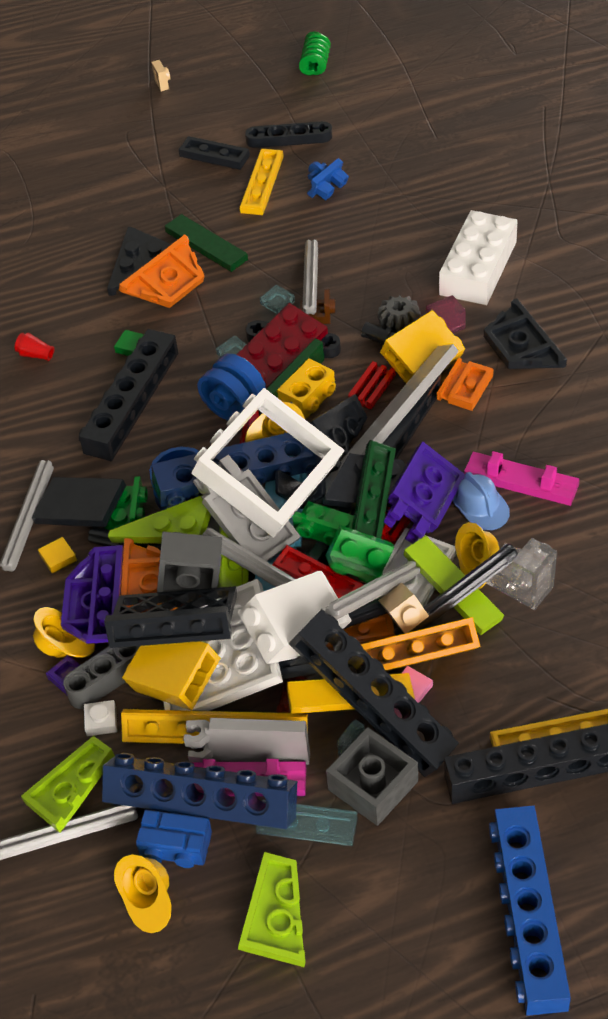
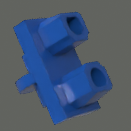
[307,158,349,200]

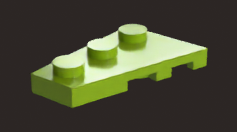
[21,736,115,833]
[238,852,306,967]

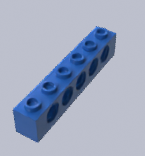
[489,805,571,1016]

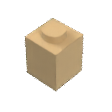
[378,583,429,634]

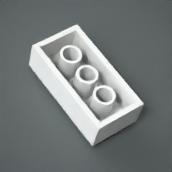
[439,210,517,305]

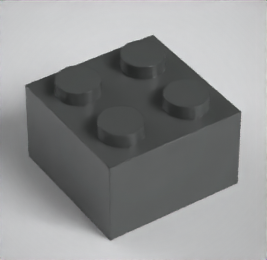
[157,532,222,592]
[326,727,418,826]

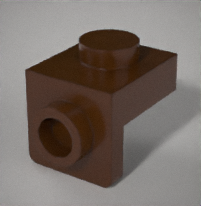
[300,289,335,324]

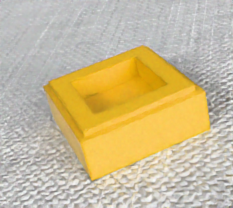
[38,537,77,573]

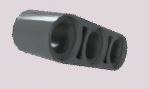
[63,646,140,709]

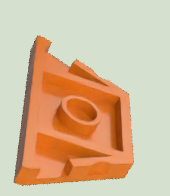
[119,235,205,308]
[121,538,178,613]

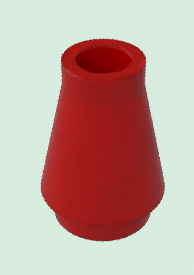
[14,332,54,361]

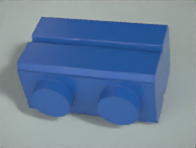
[136,810,212,868]

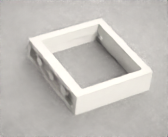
[191,388,345,538]

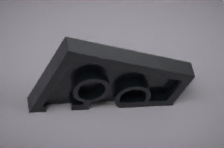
[309,394,368,473]

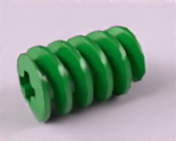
[299,31,331,75]

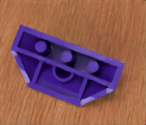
[61,545,124,644]

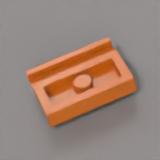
[437,358,493,411]

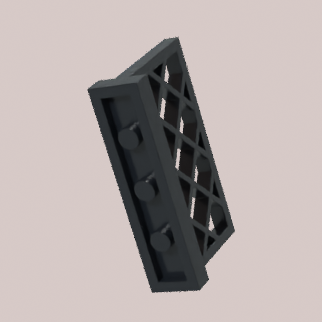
[104,586,237,648]

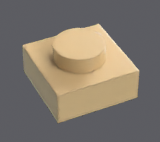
[151,60,170,91]

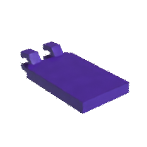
[384,442,465,544]

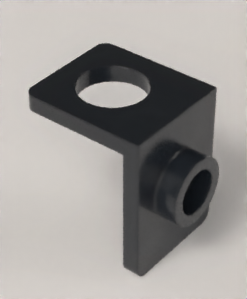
[275,470,326,509]

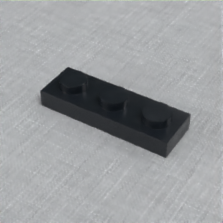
[179,136,250,170]

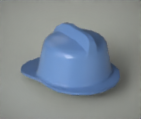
[452,472,510,530]

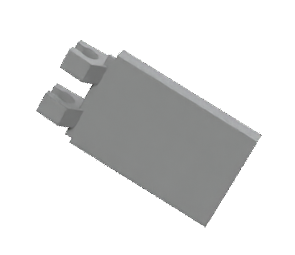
[193,454,301,562]
[184,718,310,765]

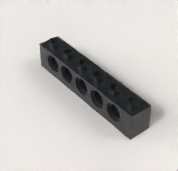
[79,329,179,461]
[288,609,459,777]
[444,724,608,804]

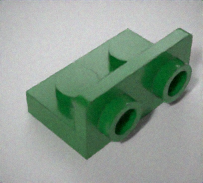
[104,476,148,530]
[292,501,354,546]
[326,525,394,583]

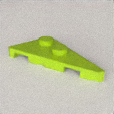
[108,495,211,544]

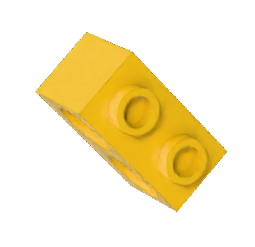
[277,359,336,419]

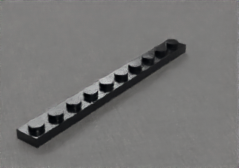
[306,374,441,565]

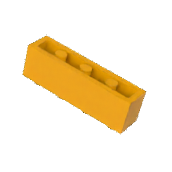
[356,617,480,672]

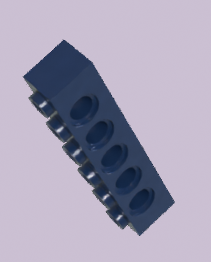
[151,433,322,507]
[102,753,298,830]

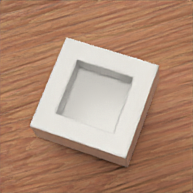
[84,700,117,736]

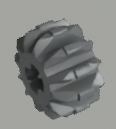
[378,295,421,333]

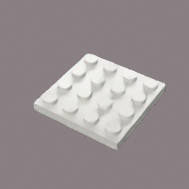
[163,579,283,711]

